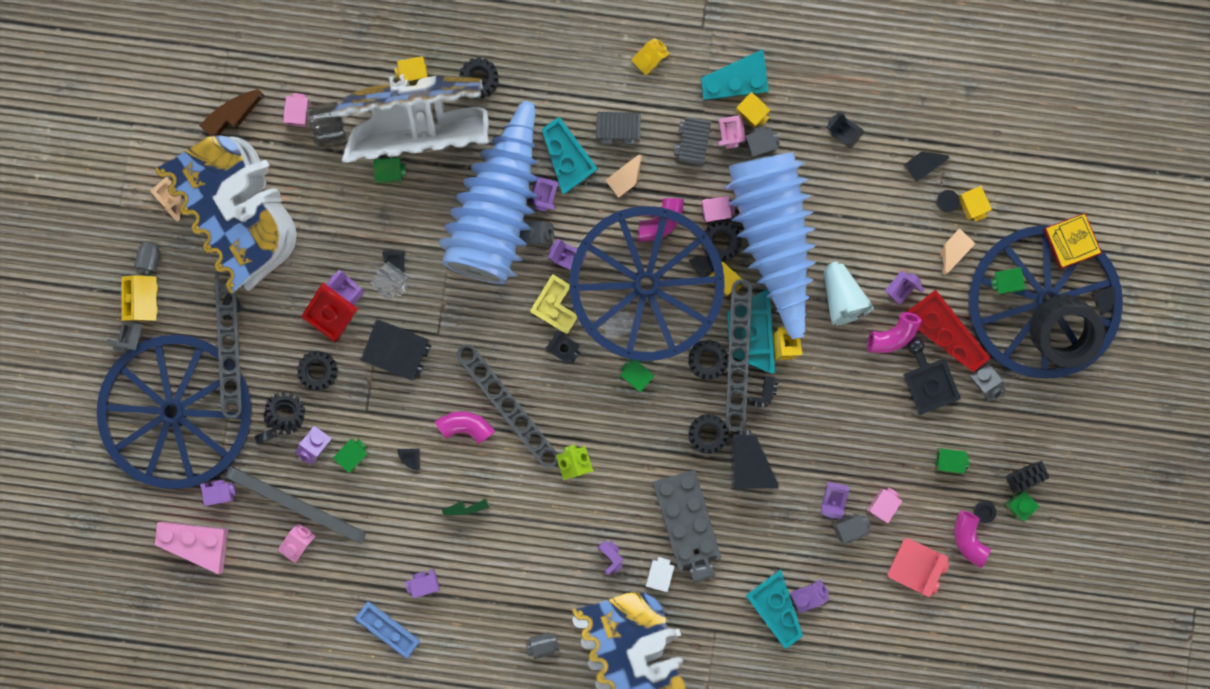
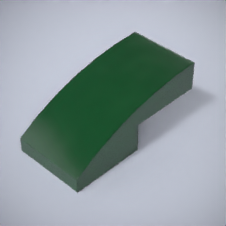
[442,498,490,515]

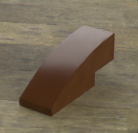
[199,89,265,137]

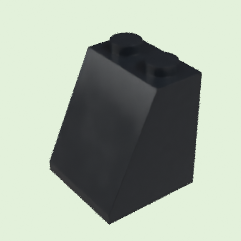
[361,319,432,381]
[731,430,779,489]

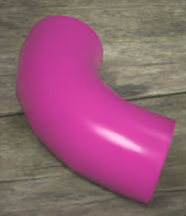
[638,198,684,242]
[867,312,922,353]
[435,411,496,444]
[954,510,991,568]

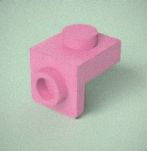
[718,115,746,149]
[278,523,315,563]

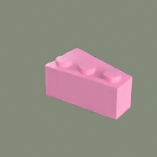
[155,522,228,574]

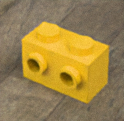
[121,275,158,322]

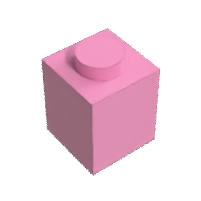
[283,93,311,128]
[701,196,735,224]
[867,487,902,523]

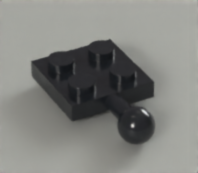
[903,337,961,415]

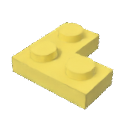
[530,274,577,334]

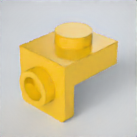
[631,38,669,75]

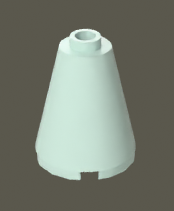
[823,262,873,325]

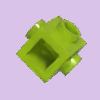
[556,444,593,480]

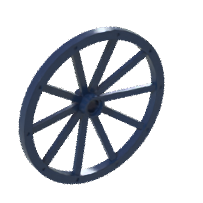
[569,206,724,361]
[968,225,1123,379]
[97,335,252,489]

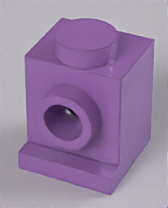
[200,480,237,506]
[405,568,440,598]

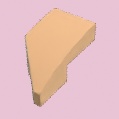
[605,154,642,198]
[150,177,181,222]
[940,228,975,275]

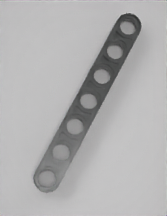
[214,271,243,419]
[726,279,752,431]
[457,345,558,468]
[225,466,366,543]

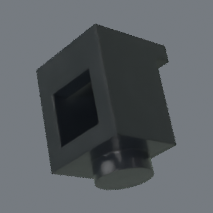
[545,331,581,364]

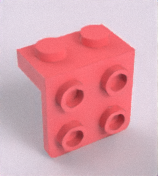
[887,538,949,597]

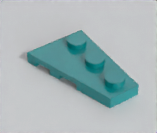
[701,49,769,101]
[542,117,598,195]
[745,569,803,649]

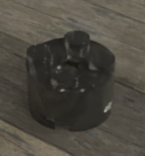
[307,101,347,150]

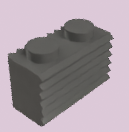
[596,112,641,145]
[674,116,711,166]
[832,513,871,545]

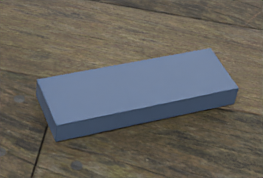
[354,601,421,659]

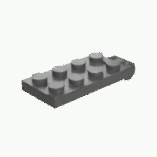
[653,470,721,583]

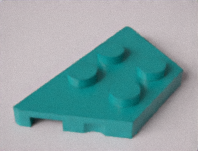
[727,289,775,374]

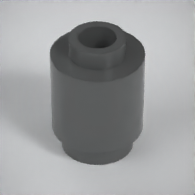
[134,242,160,276]
[526,633,559,659]

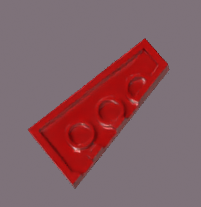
[907,289,991,372]

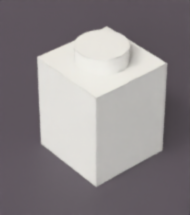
[646,557,674,592]

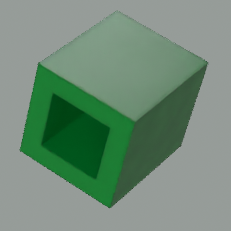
[373,158,406,184]
[991,267,1025,296]
[620,360,655,392]
[333,438,369,473]
[935,448,970,474]
[1004,490,1040,522]

